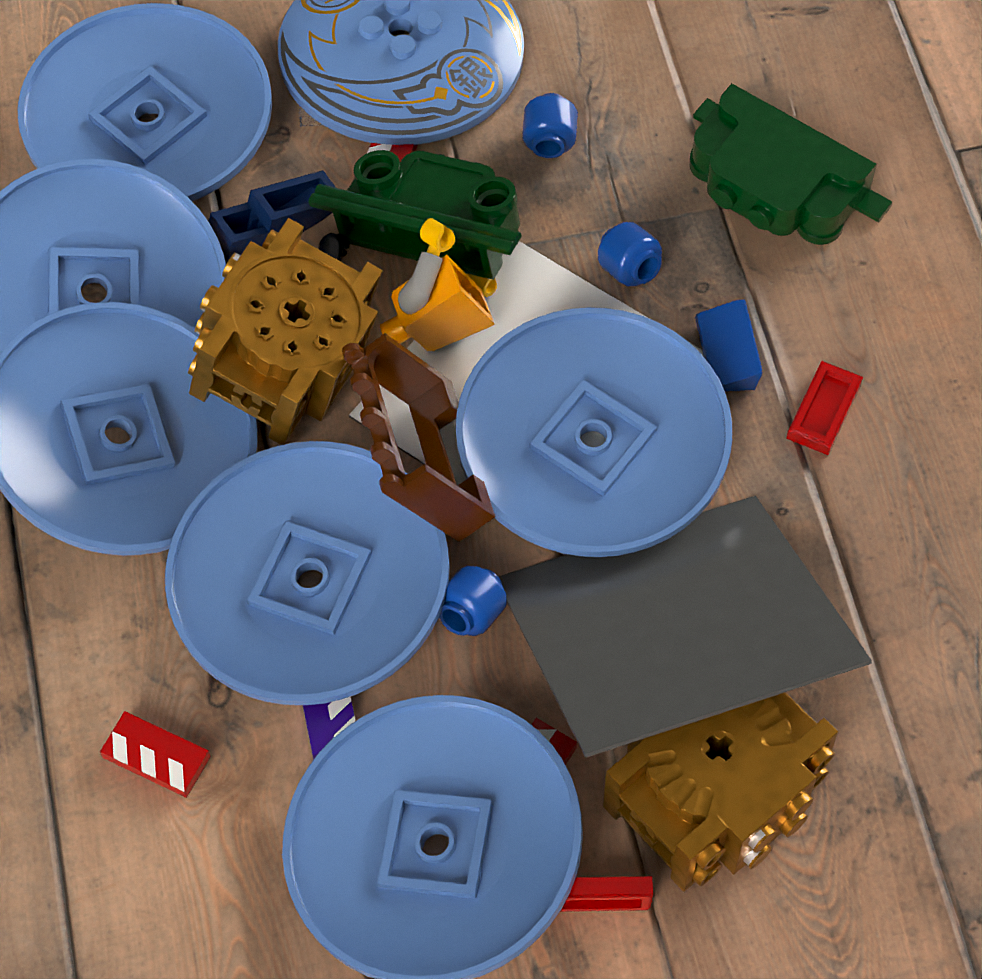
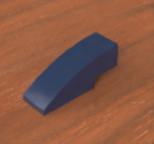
[208,170,336,264]

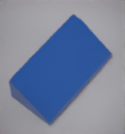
[695,299,762,391]

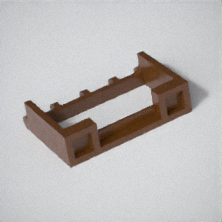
[342,333,495,542]

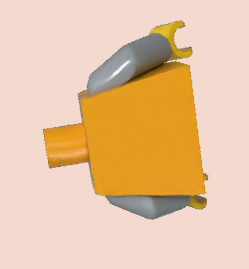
[380,218,497,351]

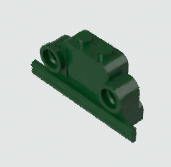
[689,83,892,245]
[308,150,522,280]

